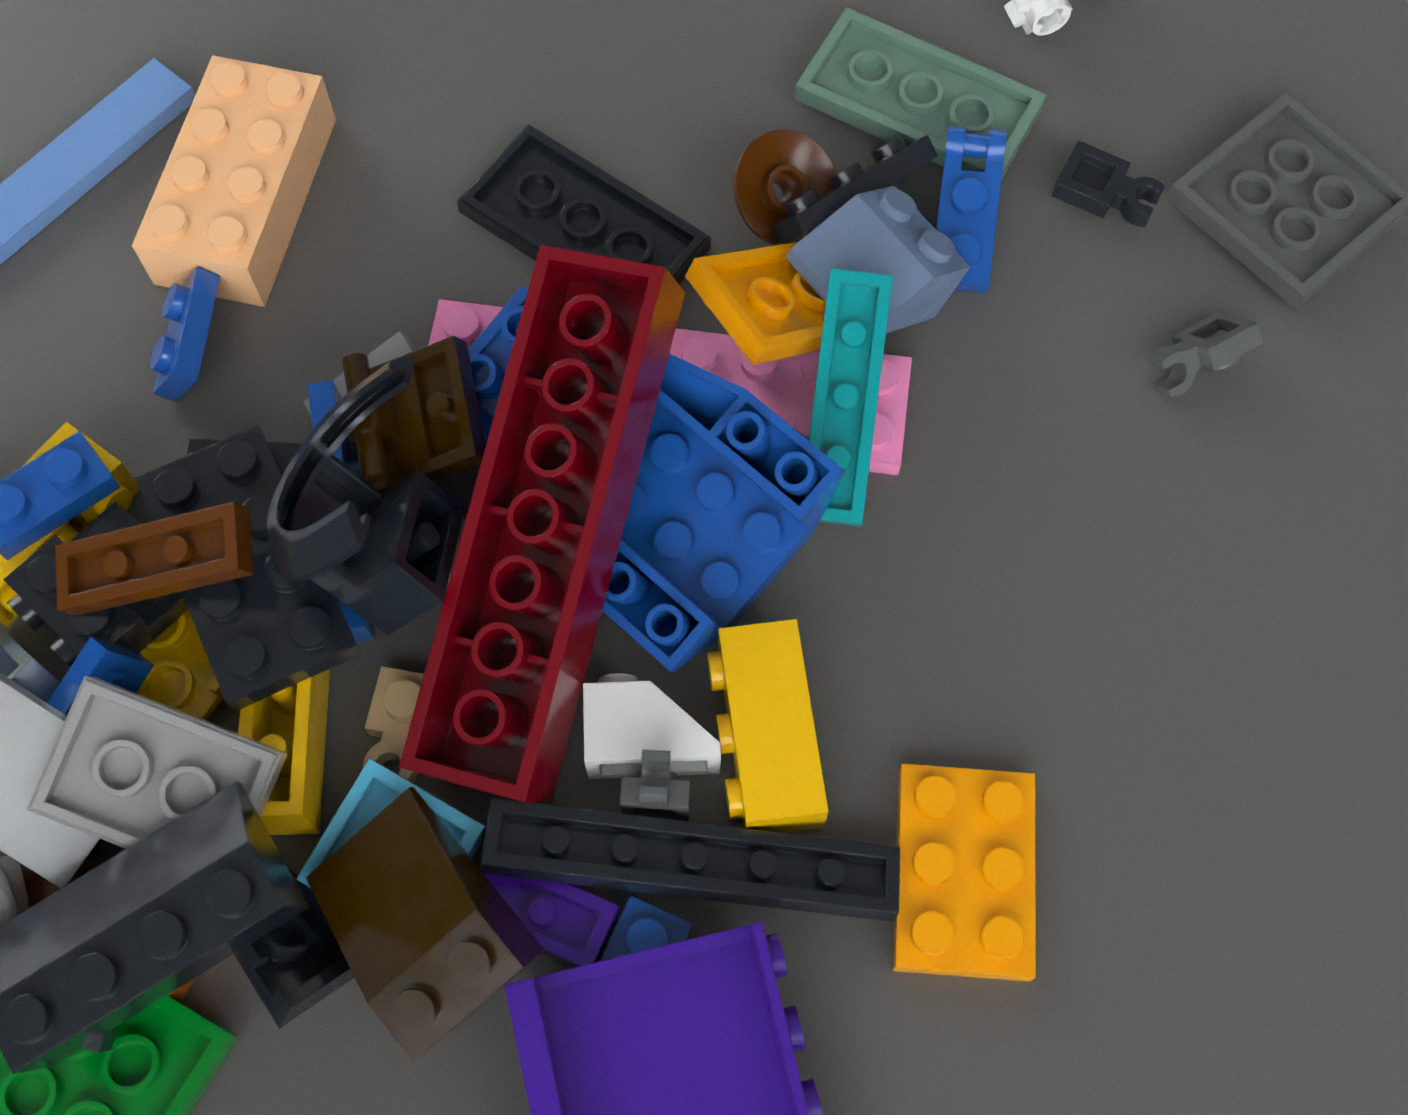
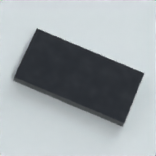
[457,124,711,285]

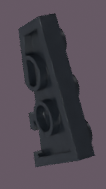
[234,866,355,1029]

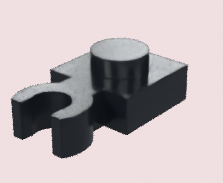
[1051,140,1165,227]

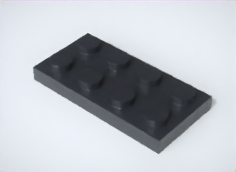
[134,425,362,712]

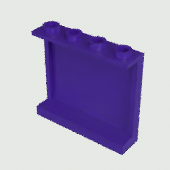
[504,921,823,1115]

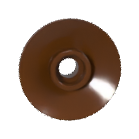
[733,129,836,246]

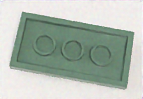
[794,7,1047,179]

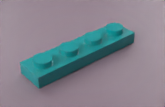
[808,268,893,527]

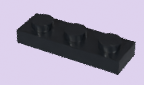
[770,135,938,245]

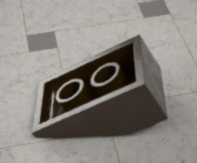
[306,787,545,1062]

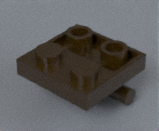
[342,335,486,493]

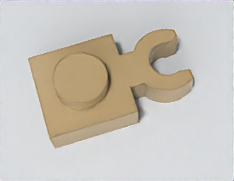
[363,666,424,783]

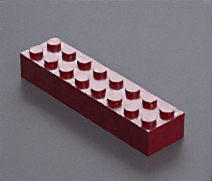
[399,245,685,804]

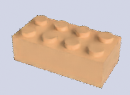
[132,55,336,307]

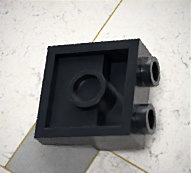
[3,502,188,667]

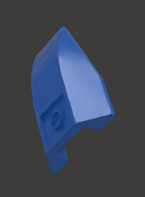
[468,286,845,673]

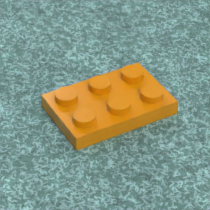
[685,242,826,365]
[892,764,1036,982]

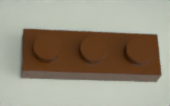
[55,501,254,616]

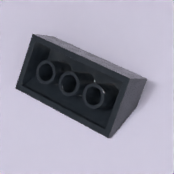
[0,782,309,1074]

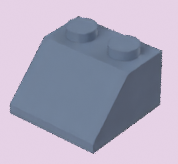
[786,186,970,333]

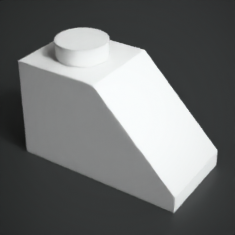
[583,673,721,779]

